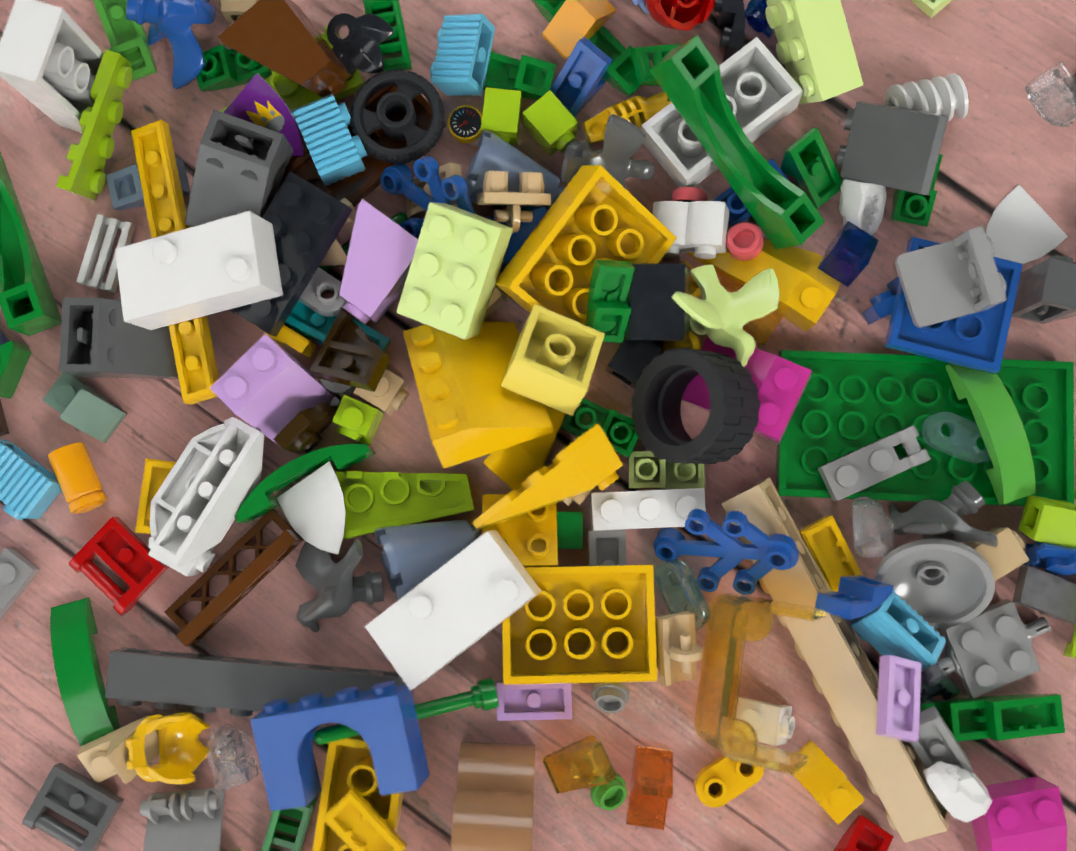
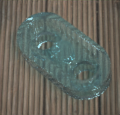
[922,412,991,463]
[655,558,710,632]

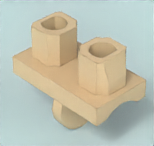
[477,171,551,233]
[655,611,703,687]

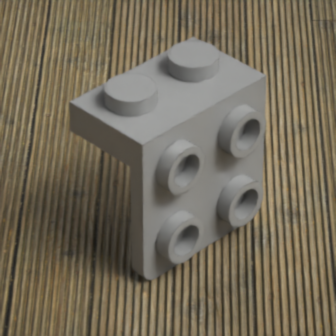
[895,226,1007,328]

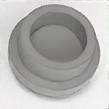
[592,682,629,713]

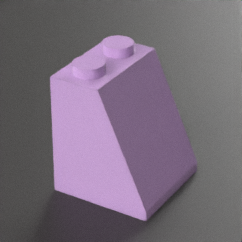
[339,199,418,324]
[210,334,335,444]

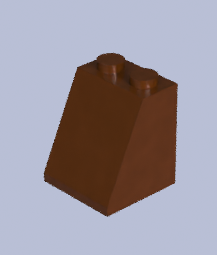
[218,0,352,98]

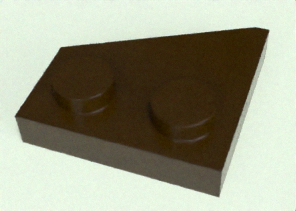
[309,310,391,392]
[273,395,342,455]

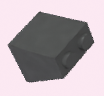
[836,101,949,195]

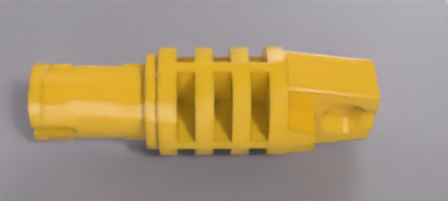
[582,91,671,144]

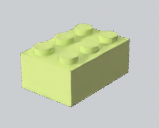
[765,0,864,105]
[396,202,513,339]

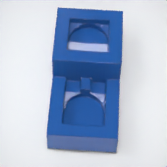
[815,575,894,620]

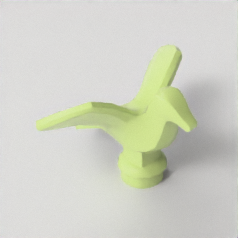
[672,265,780,367]

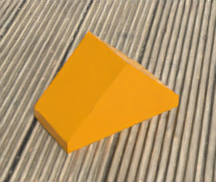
[542,0,617,61]

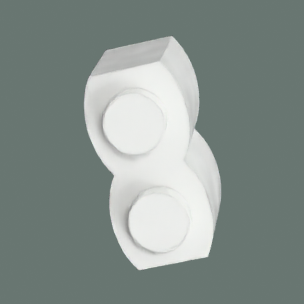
[652,201,729,259]

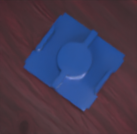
[1023,541,1076,576]

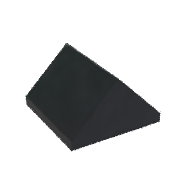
[626,264,691,342]

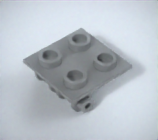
[140,787,226,851]

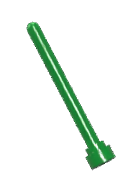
[313,677,499,745]

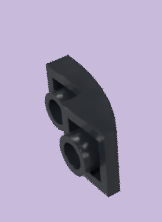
[713,0,745,62]

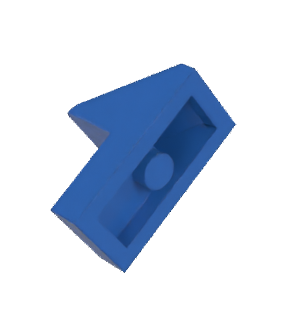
[550,37,612,118]

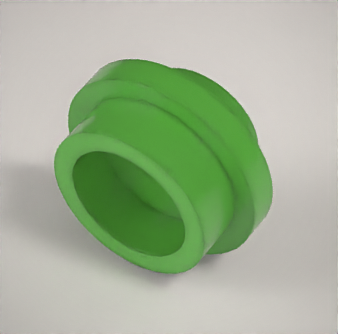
[590,772,627,810]

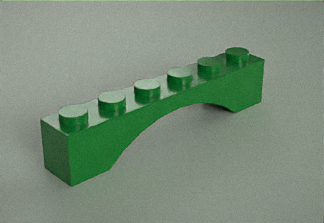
[649,35,825,249]
[0,151,62,336]

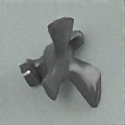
[561,114,654,189]
[888,480,998,547]
[295,539,384,632]

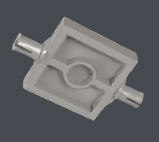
[930,599,1051,698]

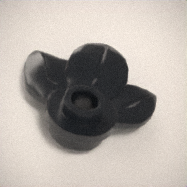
[327,13,394,81]

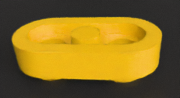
[694,745,764,808]

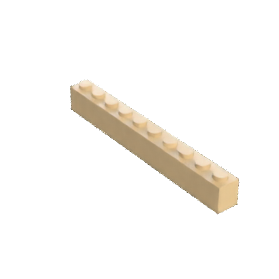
[721,477,952,843]

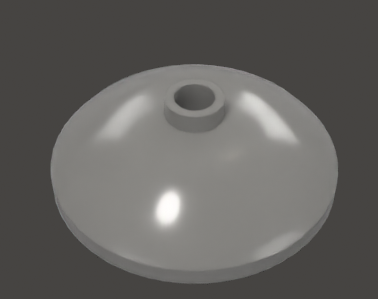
[874,539,995,629]

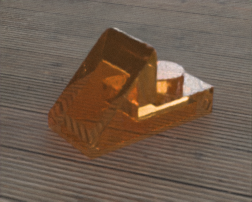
[626,745,673,830]

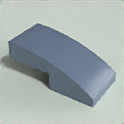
[106,156,191,210]

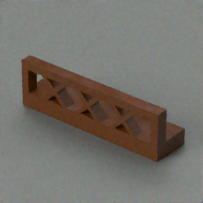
[165,509,304,647]

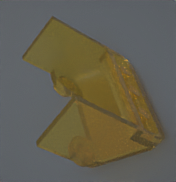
[694,593,826,775]

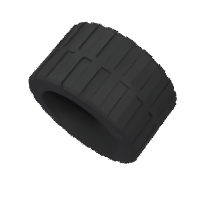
[631,347,760,464]

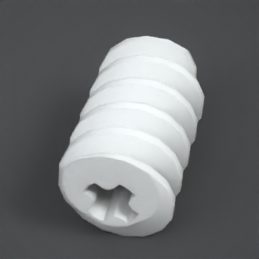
[884,73,969,121]

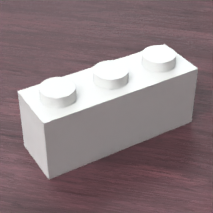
[589,488,706,531]

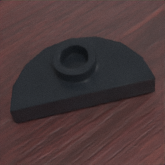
[920,663,961,704]

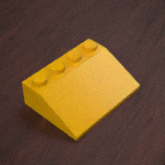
[495,165,677,325]
[403,321,554,469]
[502,565,657,685]

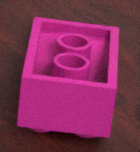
[682,336,811,443]
[972,776,1067,851]

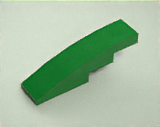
[920,694,1065,742]

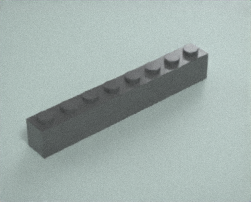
[105,647,415,716]

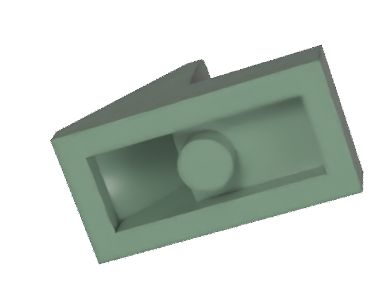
[43,373,127,443]

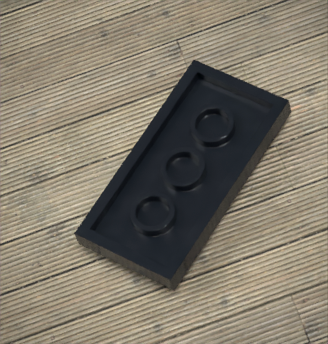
[231,171,353,337]

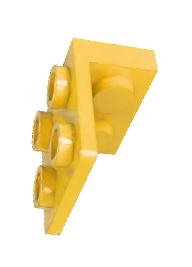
[482,494,558,568]

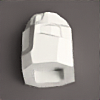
[839,177,887,239]
[923,762,992,823]

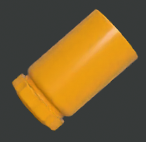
[48,442,108,514]

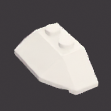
[149,417,264,567]

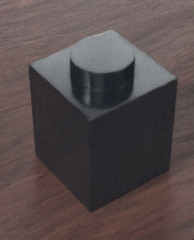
[605,338,662,390]

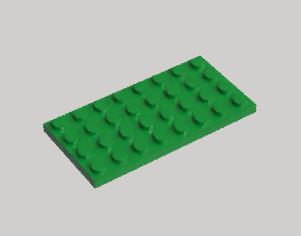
[776,350,1074,507]

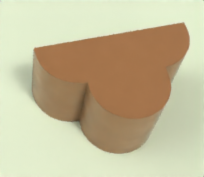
[451,742,535,851]

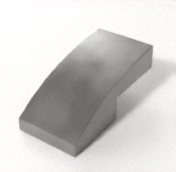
[1012,566,1076,625]

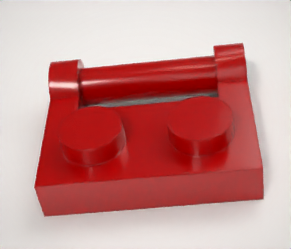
[68,517,169,616]

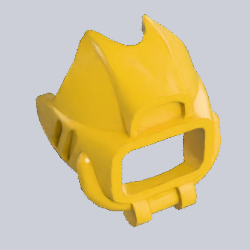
[125,712,211,784]

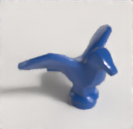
[126,0,216,89]

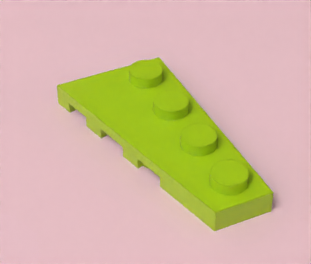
[334,471,475,540]

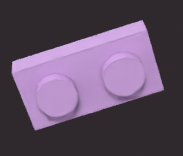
[876,655,921,742]
[496,680,572,721]

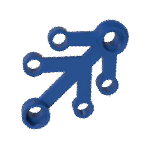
[380,156,475,239]
[653,509,799,595]

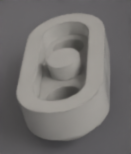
[299,267,347,317]

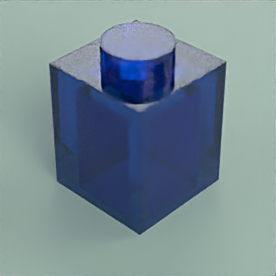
[818,221,879,287]

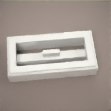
[76,214,136,293]

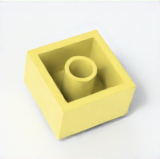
[501,304,605,416]

